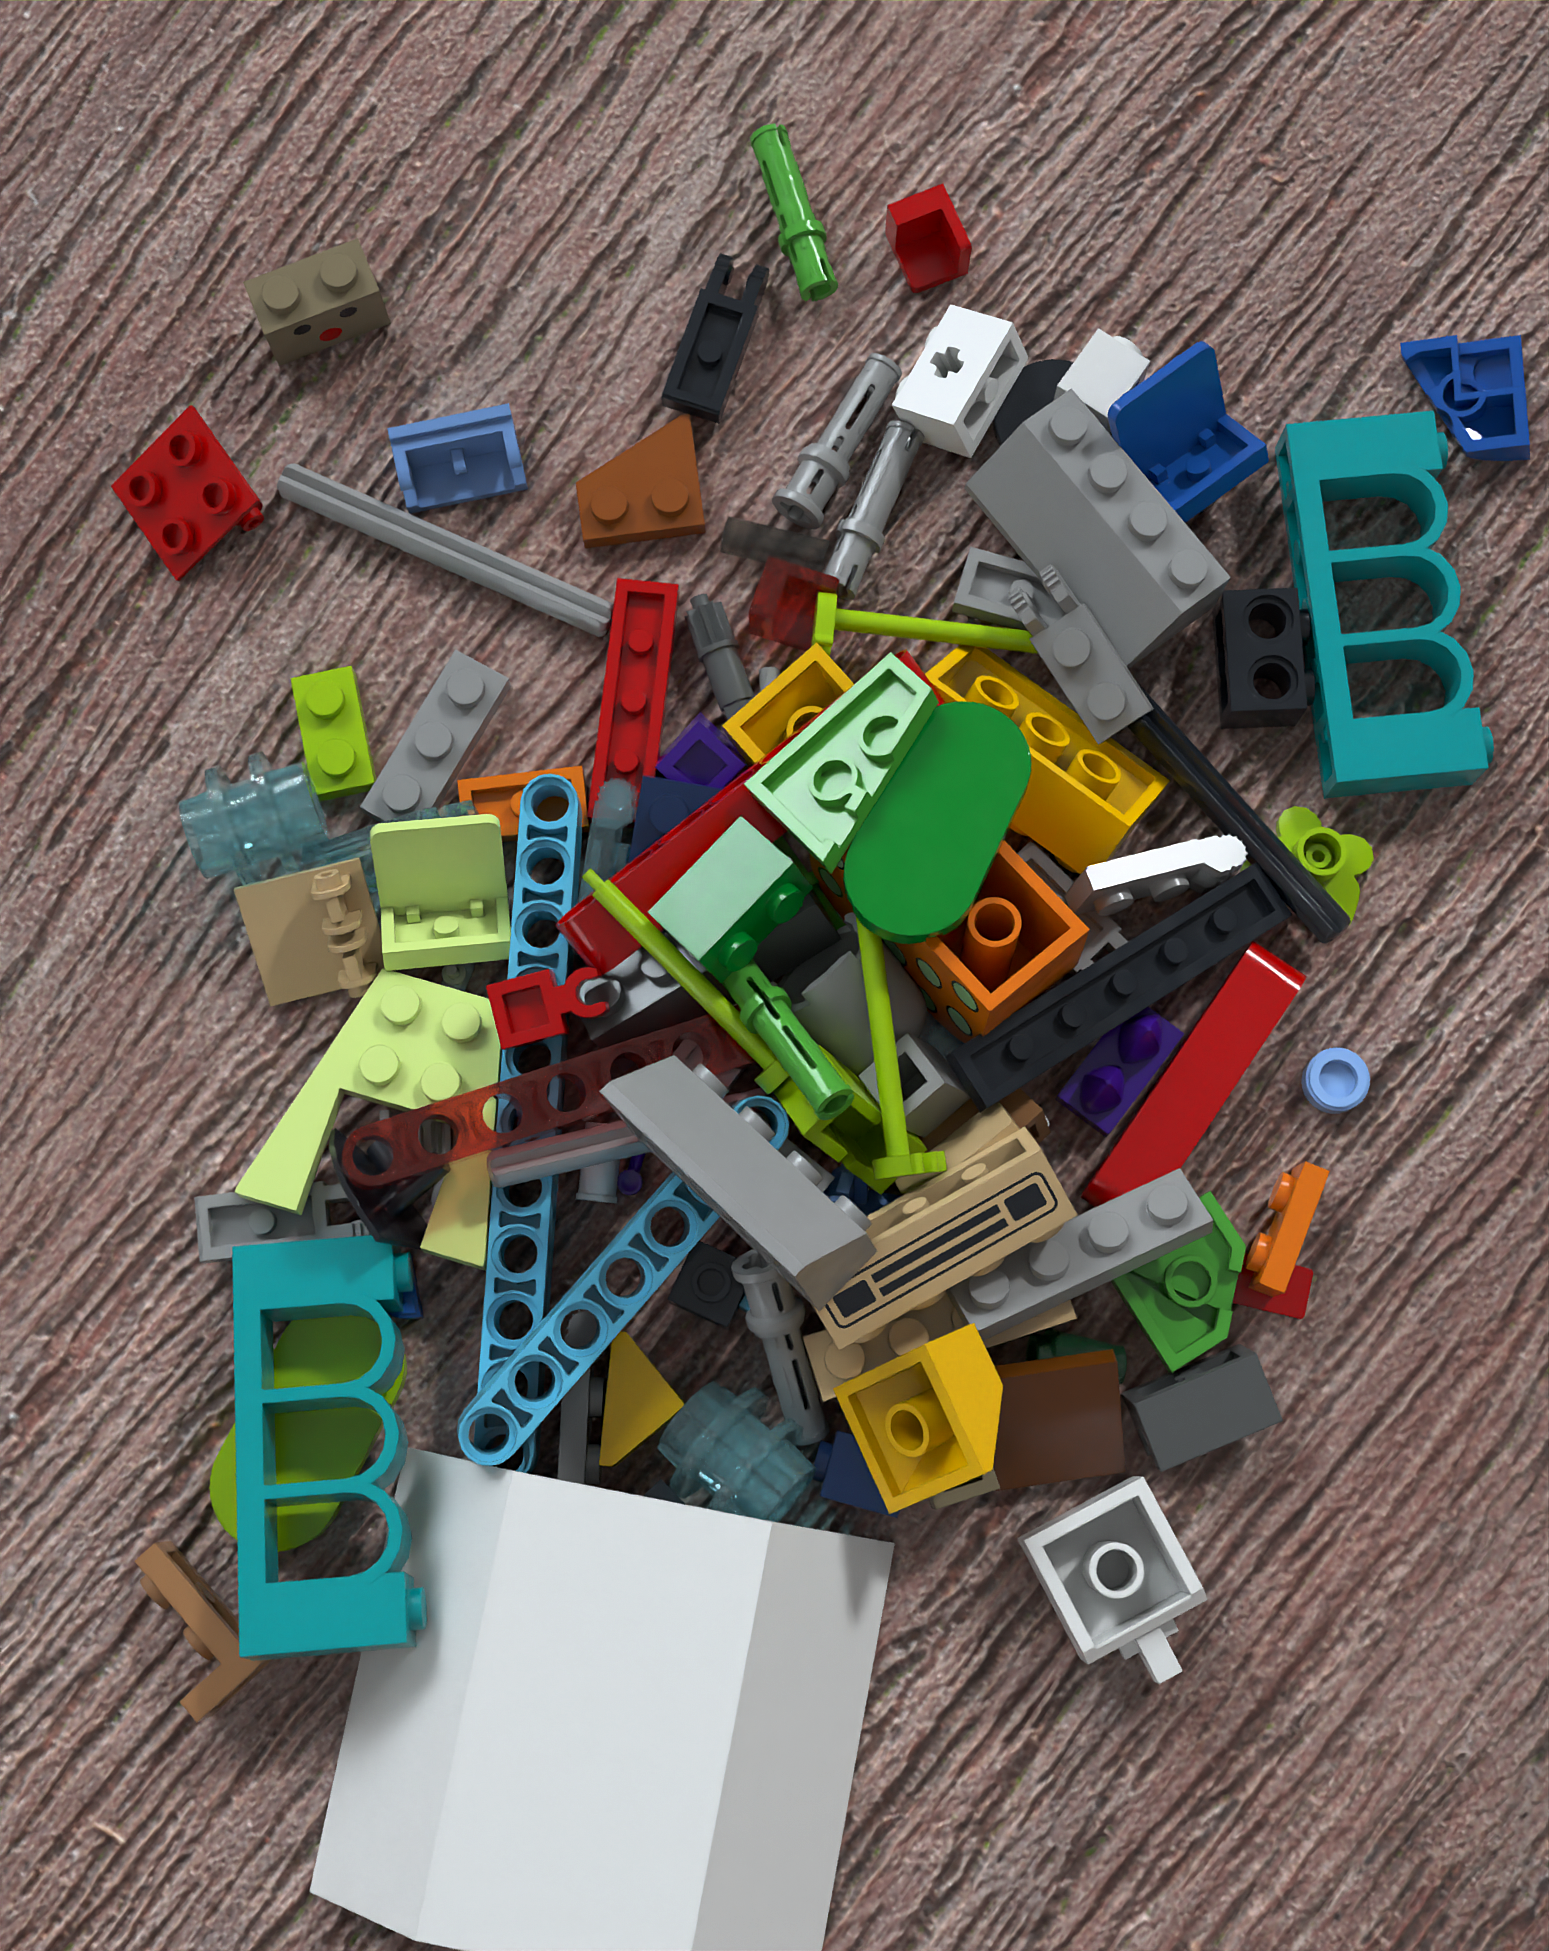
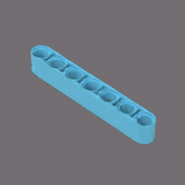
[457,1095,789,1466]

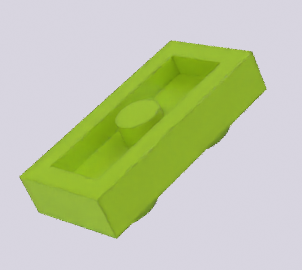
[290,665,376,802]

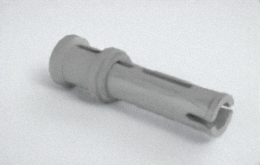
[772,353,902,530]
[731,1250,829,1446]

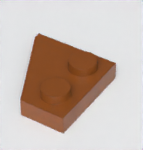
[576,414,706,549]

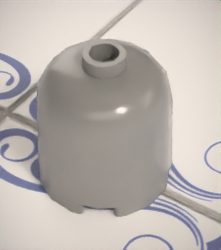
[772,912,927,1078]

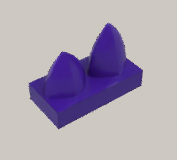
[1055,1007,1184,1137]

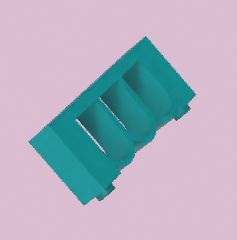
[1275,411,1494,799]
[232,1235,427,1661]

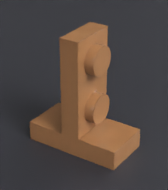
[134,1541,274,1723]

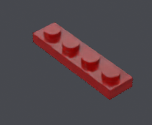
[587,578,680,828]

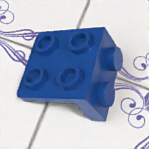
[1107,341,1269,523]

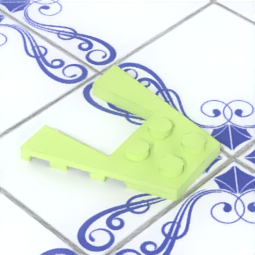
[235,968,502,1271]

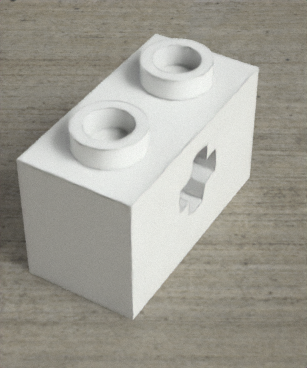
[892,304,1029,458]

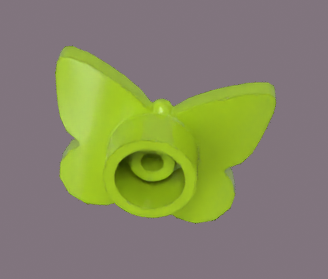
[1240,806,1374,925]

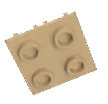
[234,857,393,1006]

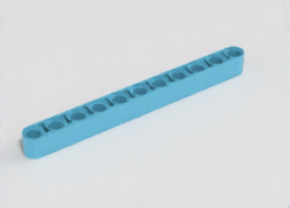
[474,773,582,1474]

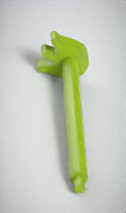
[811,592,1039,656]
[581,868,789,1095]
[856,917,947,1180]

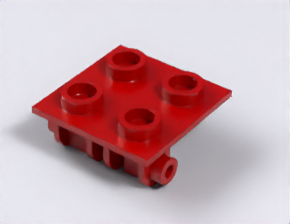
[111,405,264,581]

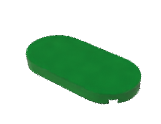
[843,701,1032,944]

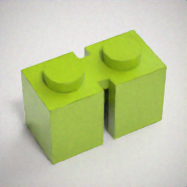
[773,1045,927,1194]

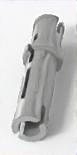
[818,420,924,600]

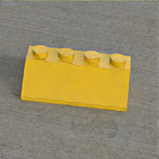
[925,645,1170,874]

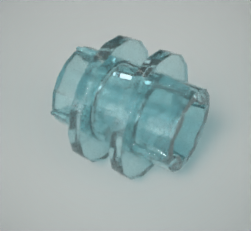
[179,751,330,885]
[657,1381,817,1522]

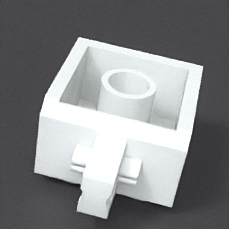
[1017,1476,1208,1684]

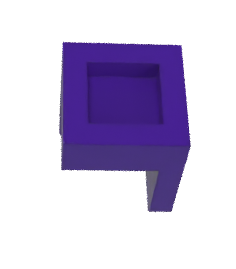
[655,712,745,789]

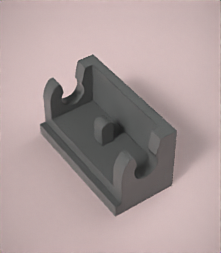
[1121,1344,1283,1472]

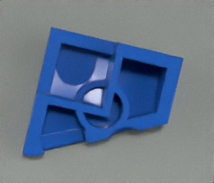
[1400,335,1530,461]

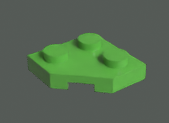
[1111,1191,1246,1372]

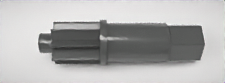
[685,594,755,722]

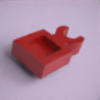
[486,967,610,1050]

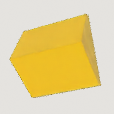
[722,642,854,767]

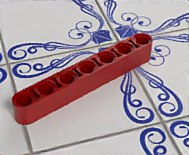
[556,649,945,975]

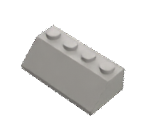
[964,388,1231,669]
[600,1055,877,1311]

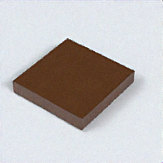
[993,1349,1126,1491]

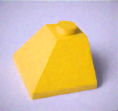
[833,1323,1003,1514]

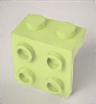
[370,814,511,971]

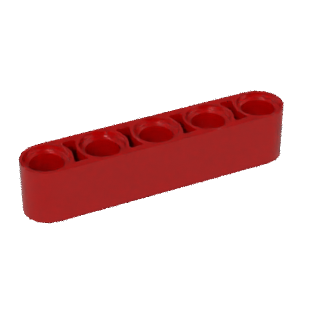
[1080,941,1307,1207]

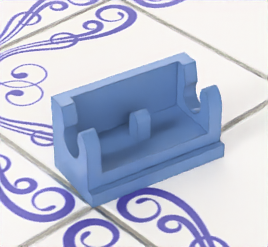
[387,403,528,514]

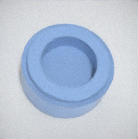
[1301,1047,1370,1114]

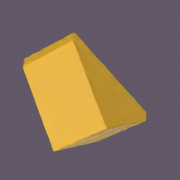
[599,1331,688,1467]

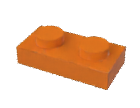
[457,765,591,842]
[1245,1161,1330,1297]

